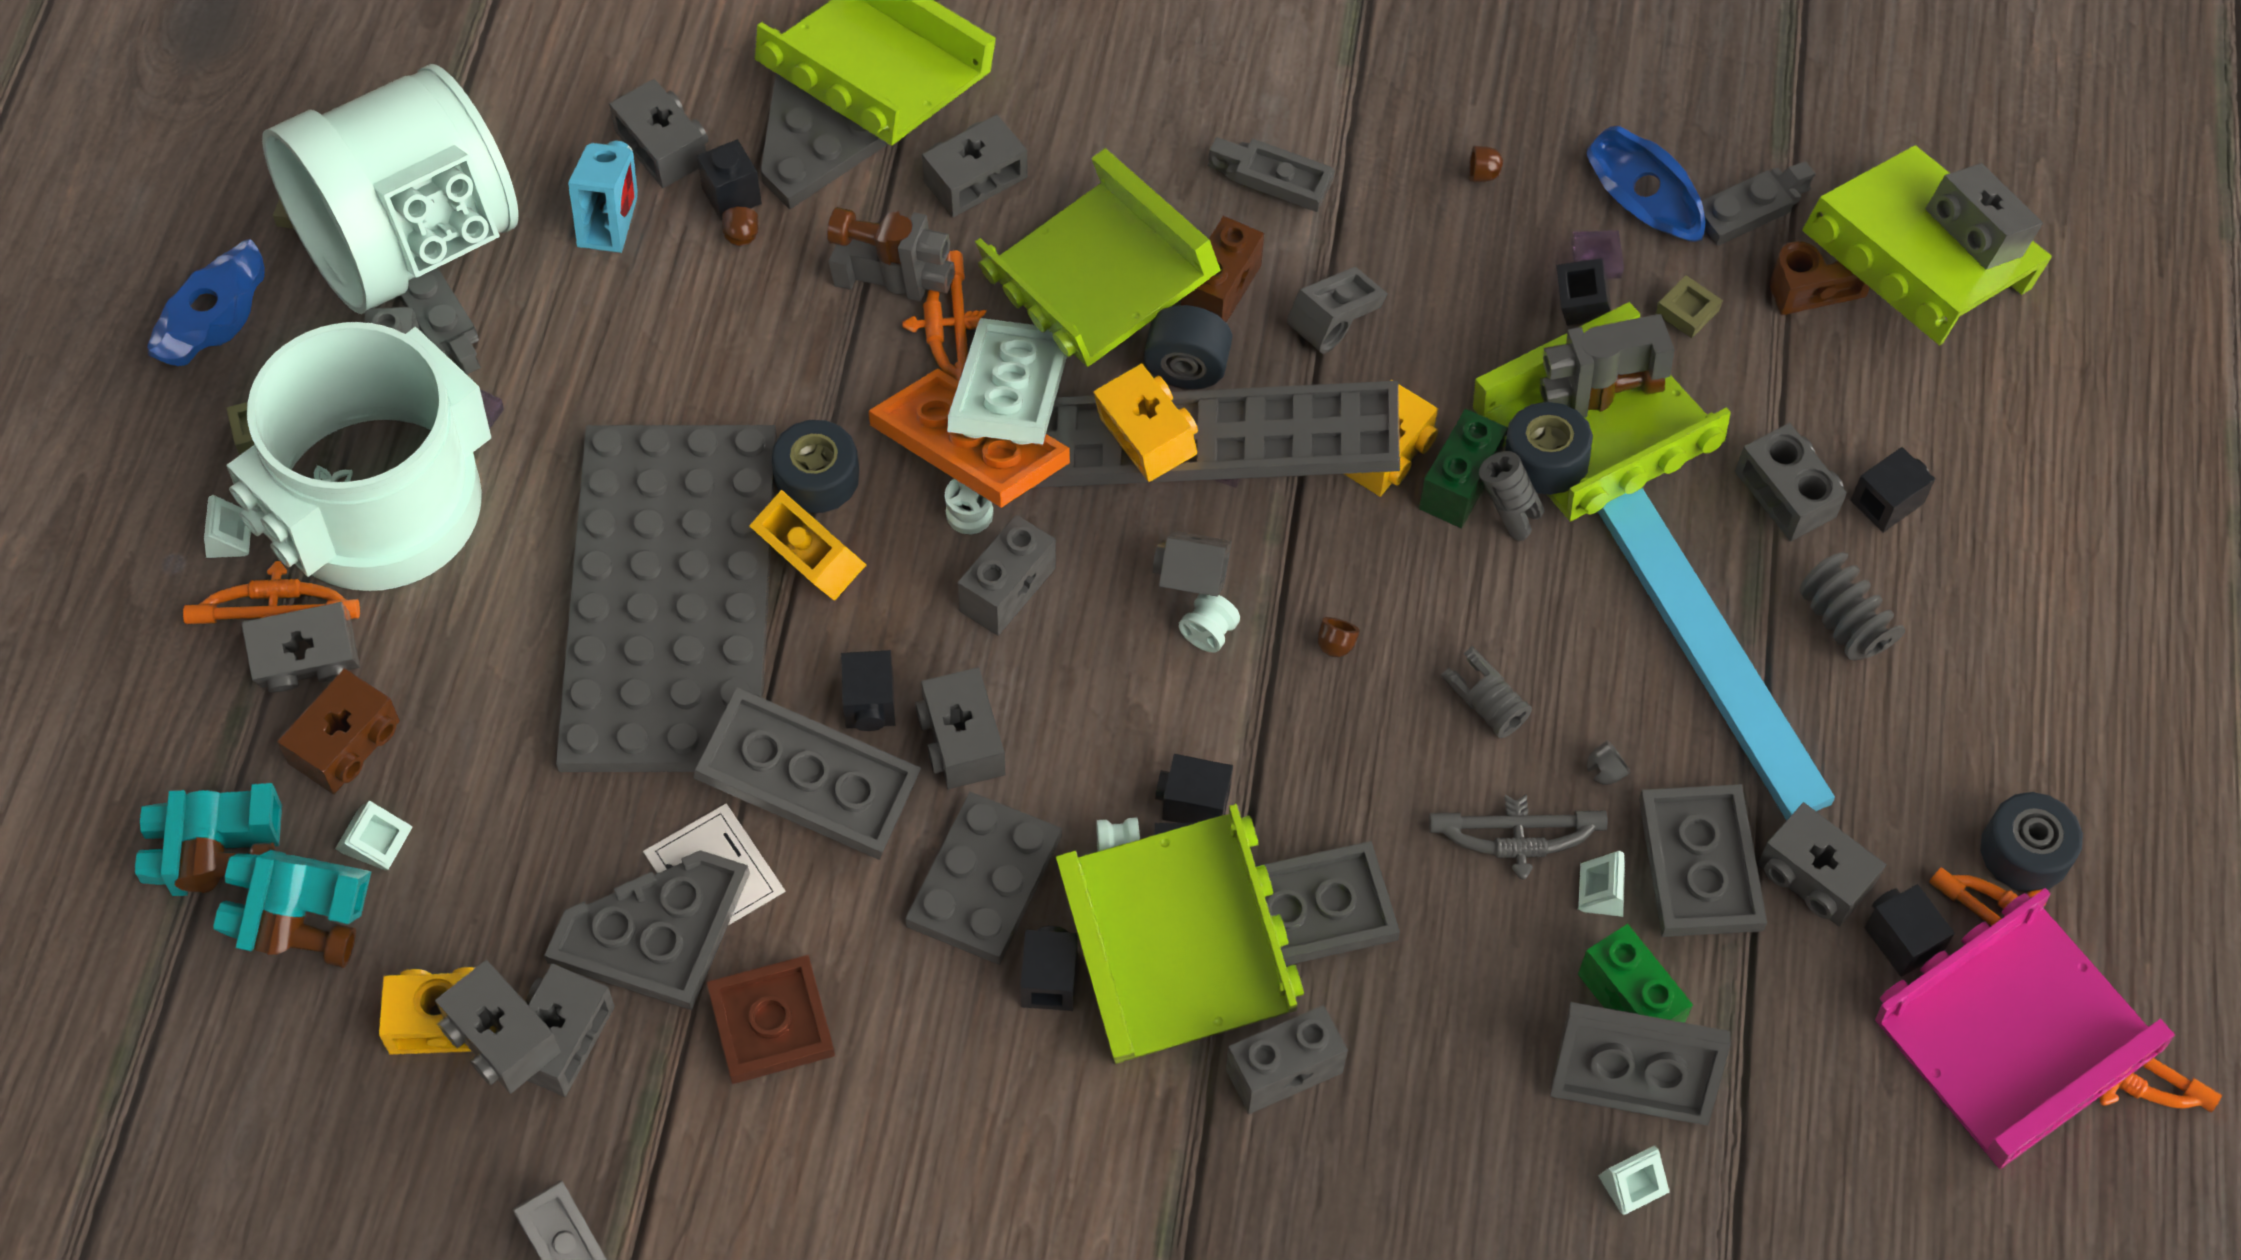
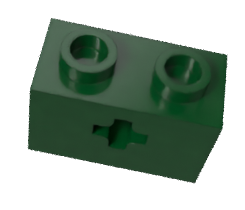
[1419,408,1508,529]

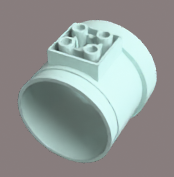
[262,64,518,314]
[226,322,491,591]

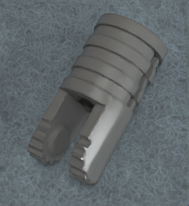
[1479,451,1545,542]
[1441,646,1532,738]

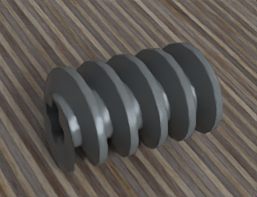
[1800,552,1906,661]

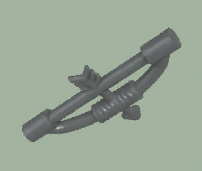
[1429,794,1608,880]

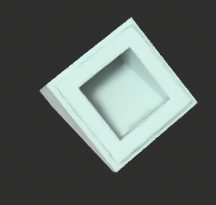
[335,801,412,871]

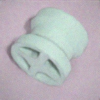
[945,479,993,535]
[1179,594,1240,653]
[1096,818,1140,852]

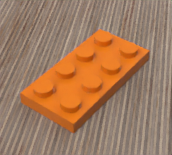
[869,368,1070,508]

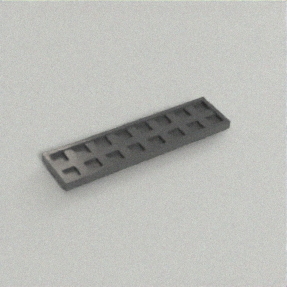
[1032,381,1400,488]

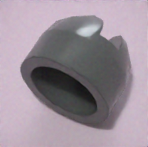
[1587,740,1631,785]

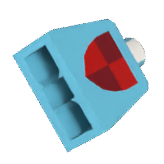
[568,141,638,253]

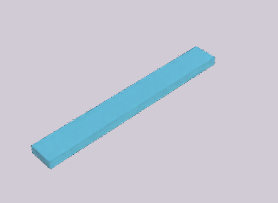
[1598,488,1835,820]

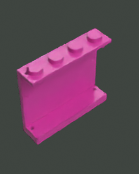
[1875,888,2175,1170]

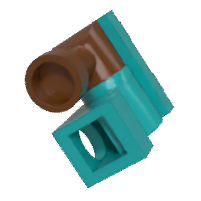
[135,783,282,896]
[213,850,372,968]

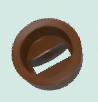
[1469,146,1503,182]
[722,207,759,246]
[1318,617,1360,657]

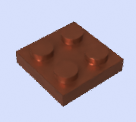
[707,955,835,1084]

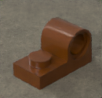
[1770,241,1870,315]

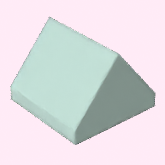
[204,495,251,558]
[1578,851,1625,917]
[1598,1146,1669,1215]

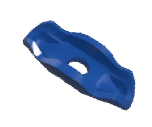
[1587,126,1705,242]
[147,239,265,366]

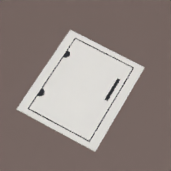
[643,803,786,925]

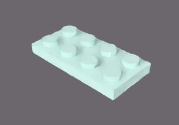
[947,318,1067,445]

